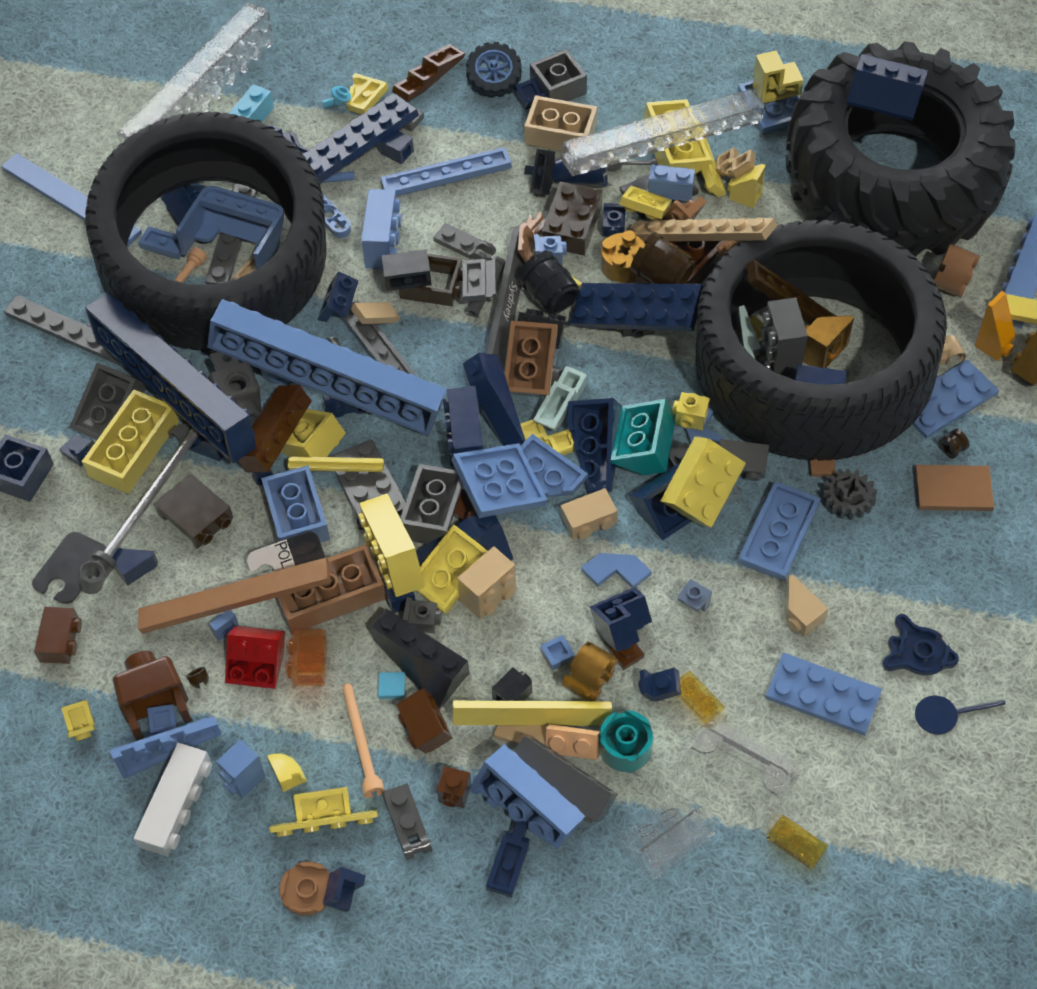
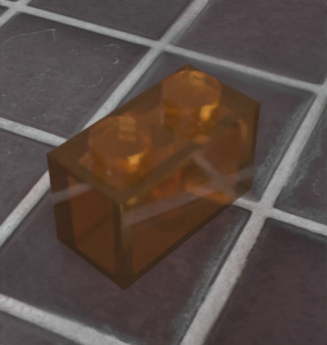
[287,630,328,686]

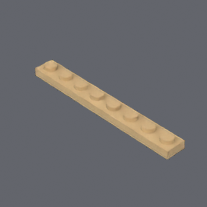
[630,217,777,241]

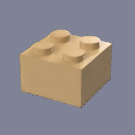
[457,546,516,620]

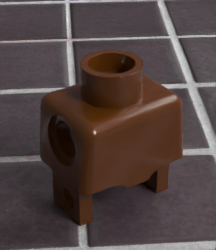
[113,651,192,741]

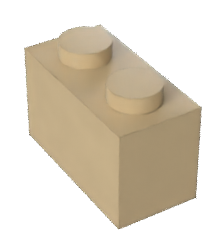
[560,488,618,540]

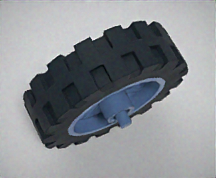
[466,42,522,98]

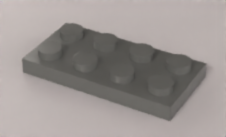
[328,439,406,531]

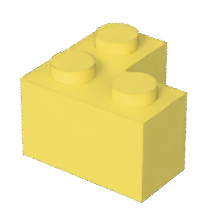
[753,51,803,104]

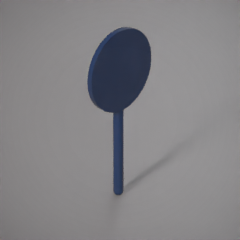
[915,695,1006,735]

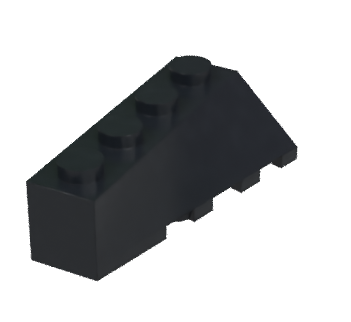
[370,608,469,710]

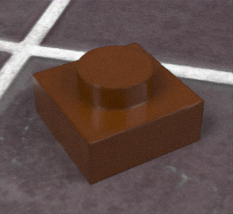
[609,643,645,671]

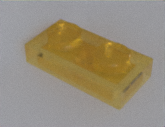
[678,671,725,725]
[766,815,828,870]

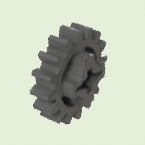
[823,469,877,520]

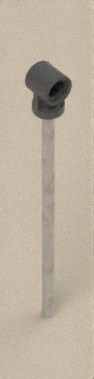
[78,428,200,594]

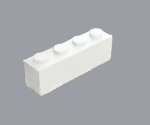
[133,743,212,857]

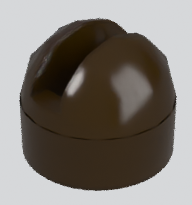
[186,667,209,689]

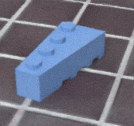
[468,744,585,849]

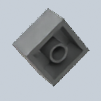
[530,49,587,101]

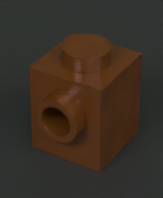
[437,766,472,808]

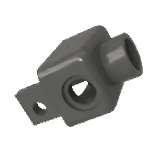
[209,352,262,427]

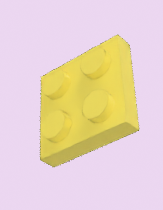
[619,186,672,220]

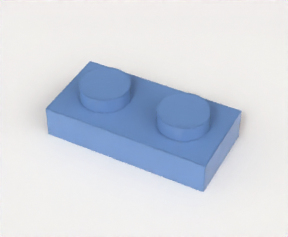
[138,226,182,260]

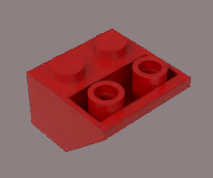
[225,625,285,689]

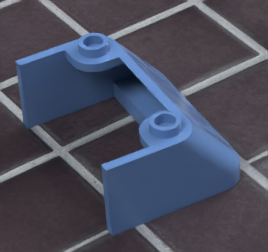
[176,186,284,269]

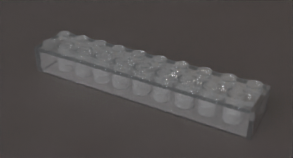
[117,2,274,144]

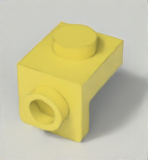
[61,700,97,741]

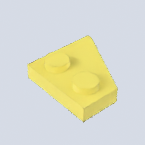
[347,73,389,115]

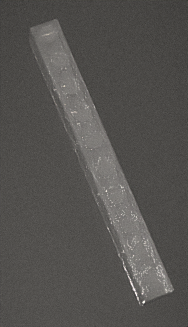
[560,89,765,176]

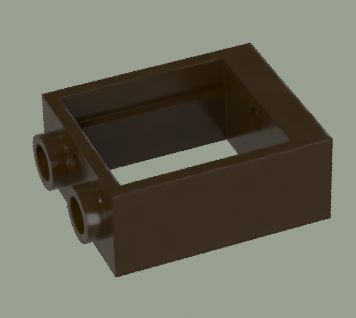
[399,251,463,307]

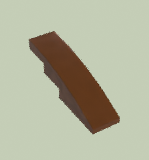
[392,44,465,102]

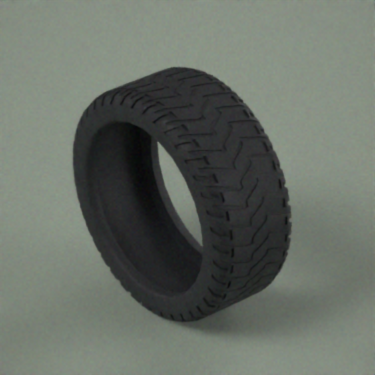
[85,111,327,351]
[695,220,947,461]

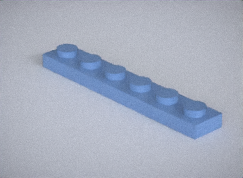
[381,147,512,196]

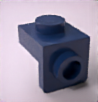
[514,78,546,110]

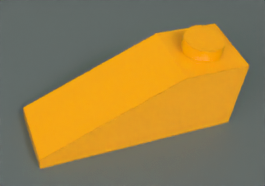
[975,291,1015,361]

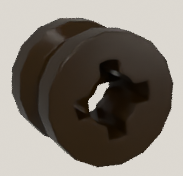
[938,429,970,459]

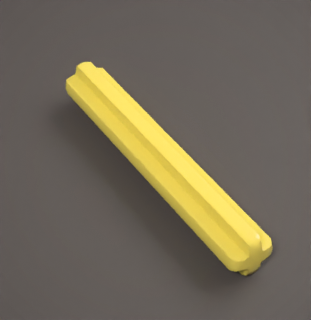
[288,457,384,472]

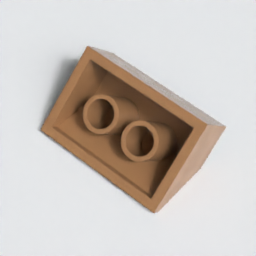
[505,321,558,396]

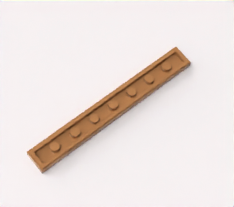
[138,558,330,634]

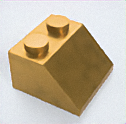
[803,315,854,368]

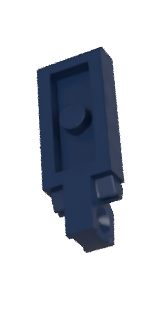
[486,821,530,898]

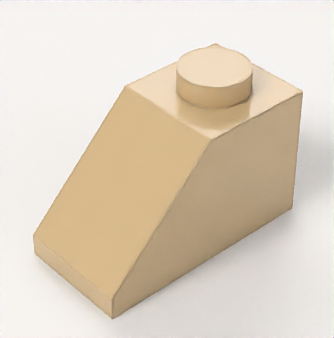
[786,575,828,637]

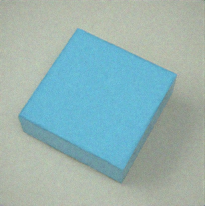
[378,672,406,699]

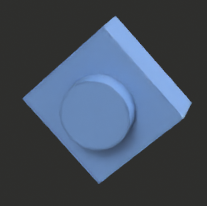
[209,610,239,641]
[540,635,575,671]
[147,704,177,736]

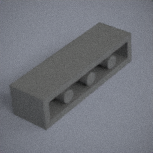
[514,735,618,823]

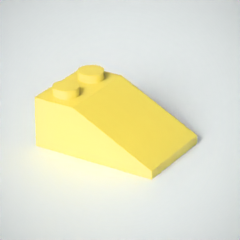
[281,409,346,457]

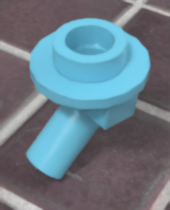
[323,86,351,108]

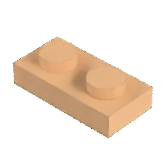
[546,724,600,760]

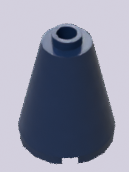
[552,143,608,187]

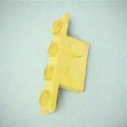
[269,787,378,837]

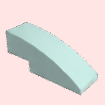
[533,366,588,431]

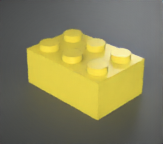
[660,437,746,528]

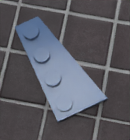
[109,716,221,779]

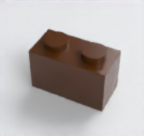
[34,607,82,664]
[396,688,453,754]

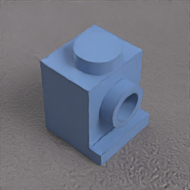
[534,234,567,265]

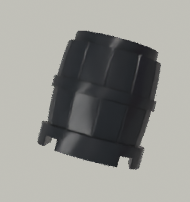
[517,250,579,314]

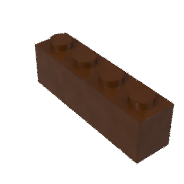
[238,385,312,472]

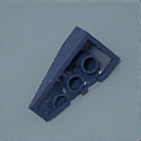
[463,353,525,446]

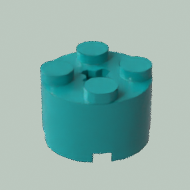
[600,710,653,773]

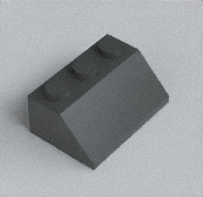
[400,464,463,544]

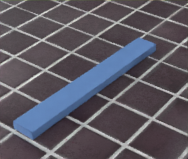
[1,153,142,247]

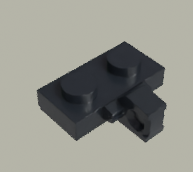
[524,149,556,195]

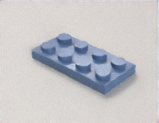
[912,359,999,439]
[738,481,821,581]
[765,652,882,736]

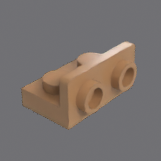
[662,196,706,220]

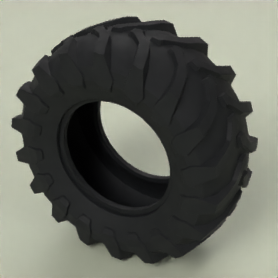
[785,41,1016,257]

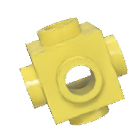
[672,392,710,431]

